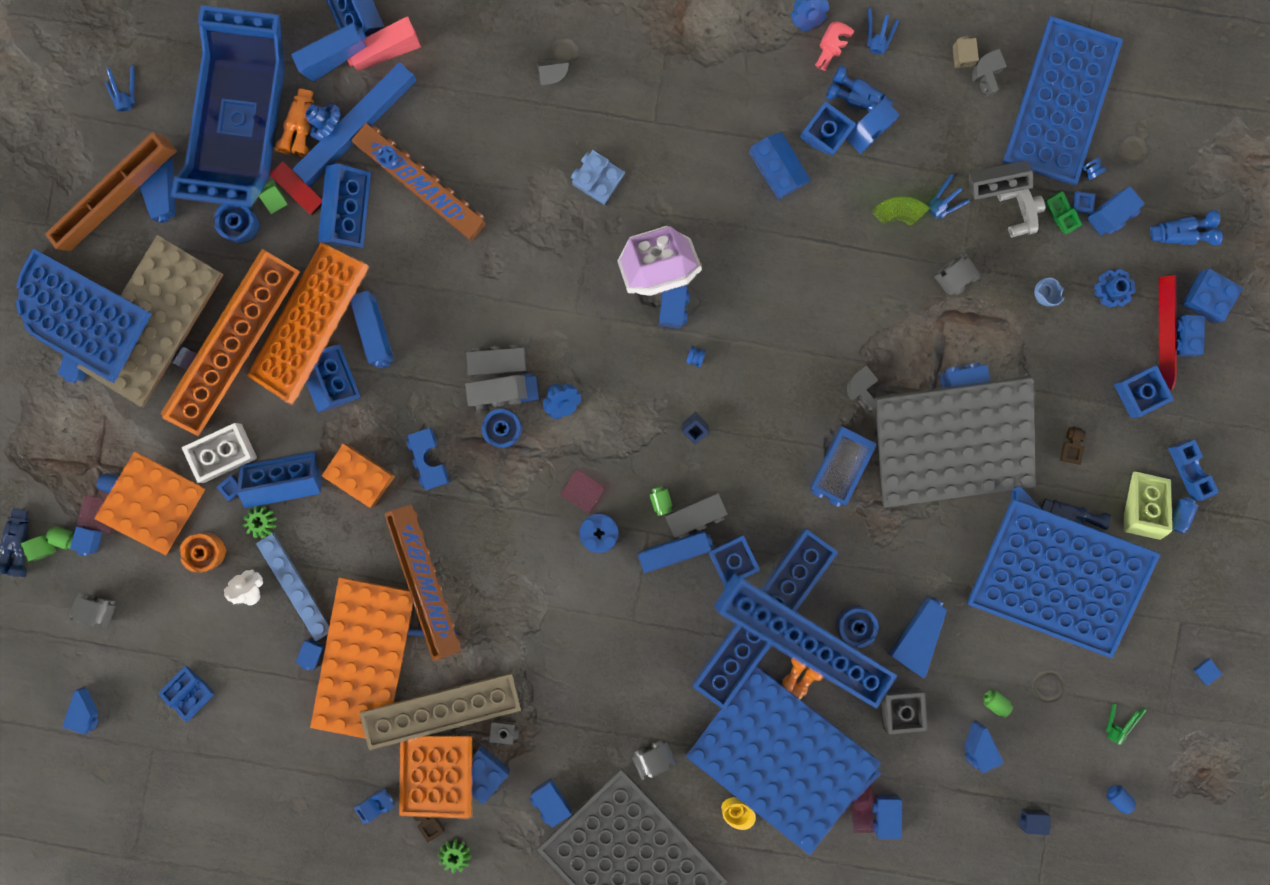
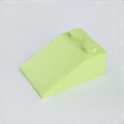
[1124,471,1172,540]

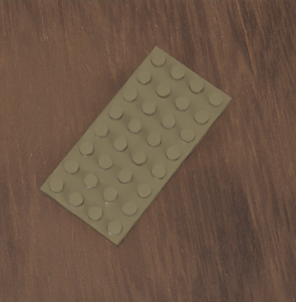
[77,235,224,407]

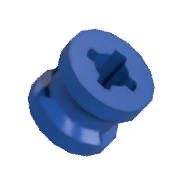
[376,146,398,168]
[1082,157,1107,180]
[686,346,706,368]

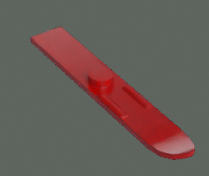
[1159,275,1177,390]

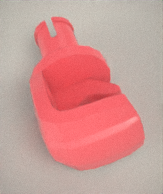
[815,21,854,71]

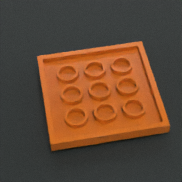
[94,451,206,555]
[399,736,472,818]

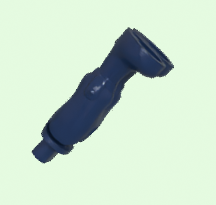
[1041,498,1111,533]
[0,509,29,577]

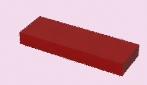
[269,161,322,216]

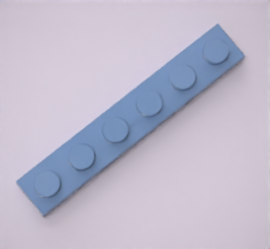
[256,533,330,641]

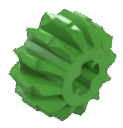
[243,506,277,538]
[438,838,471,874]

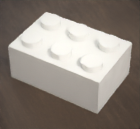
[182,423,257,483]

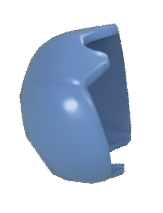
[1034,277,1064,306]

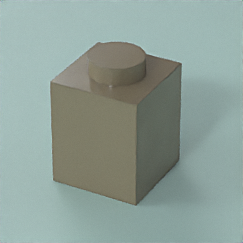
[953,36,979,68]

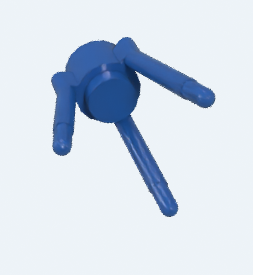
[867,8,899,54]
[105,65,136,112]
[927,174,970,219]

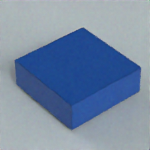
[1073,191,1096,214]
[217,475,238,502]
[1193,658,1222,686]

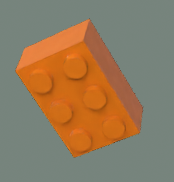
[322,444,396,508]

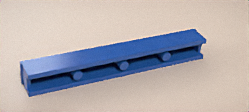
[293,62,417,187]

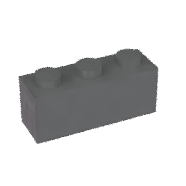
[969,160,1033,200]
[466,345,527,377]
[465,375,528,410]
[665,493,728,539]

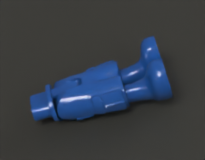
[825,65,893,111]
[1150,210,1223,246]

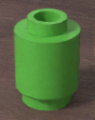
[649,486,673,516]
[46,526,74,550]
[983,690,1013,718]

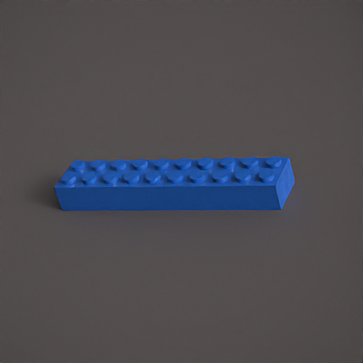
[692,528,838,710]
[714,574,897,709]

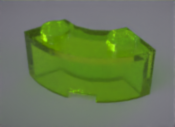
[871,196,930,226]

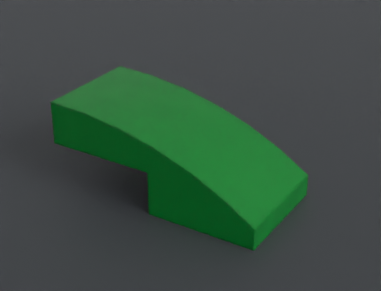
[1044,191,1082,235]

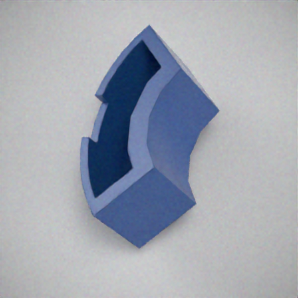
[846,98,900,154]

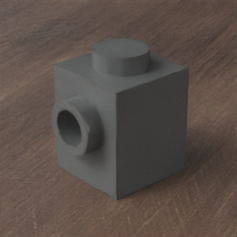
[489,719,519,745]

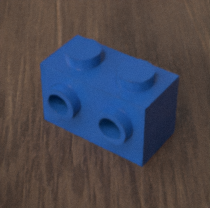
[1176,315,1205,357]

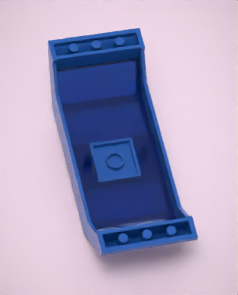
[171,5,285,207]

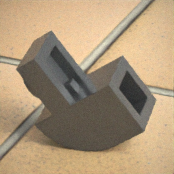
[972,49,1007,98]
[847,365,878,410]

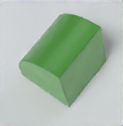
[259,180,288,214]
[21,535,56,561]

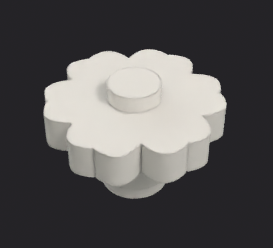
[224,570,263,605]

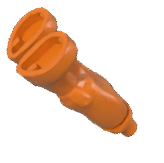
[274,88,314,158]
[781,658,824,699]

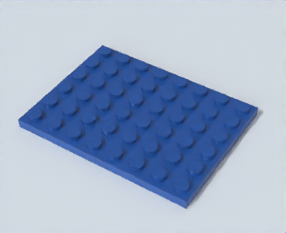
[967,498,1161,658]
[685,666,881,855]

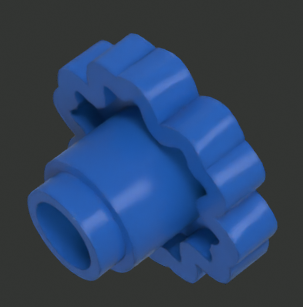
[791,0,829,31]
[305,103,341,141]
[1094,269,1136,308]
[543,384,581,419]

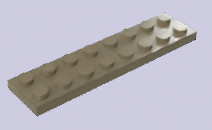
[359,672,521,750]

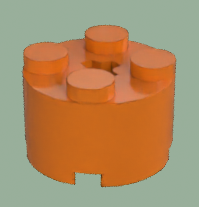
[180,532,227,572]

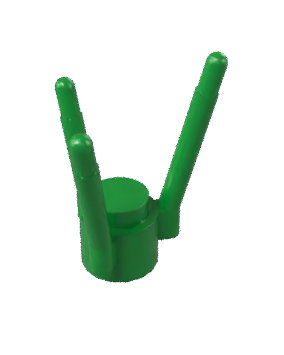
[1105,703,1146,745]

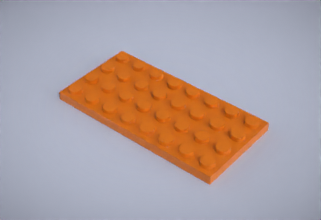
[247,243,369,405]
[310,577,414,739]

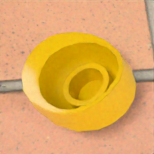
[721,797,756,830]

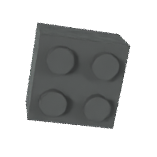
[881,687,927,734]

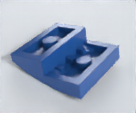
[158,666,215,722]

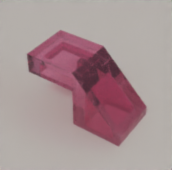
[852,786,874,833]

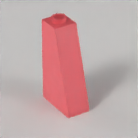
[348,17,421,72]

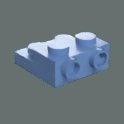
[571,150,625,205]

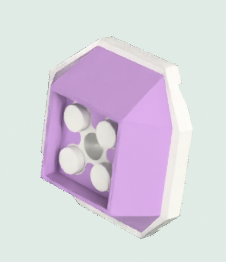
[618,226,702,295]

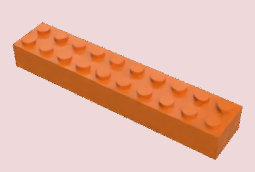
[161,249,300,436]

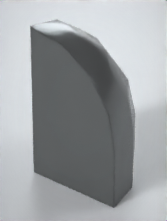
[537,59,569,85]

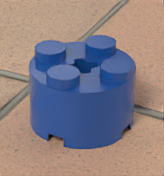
[214,204,260,244]
[482,409,522,448]
[580,513,619,553]
[836,606,879,647]

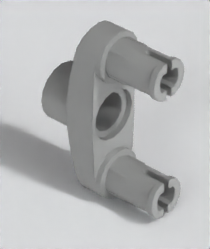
[997,189,1045,238]

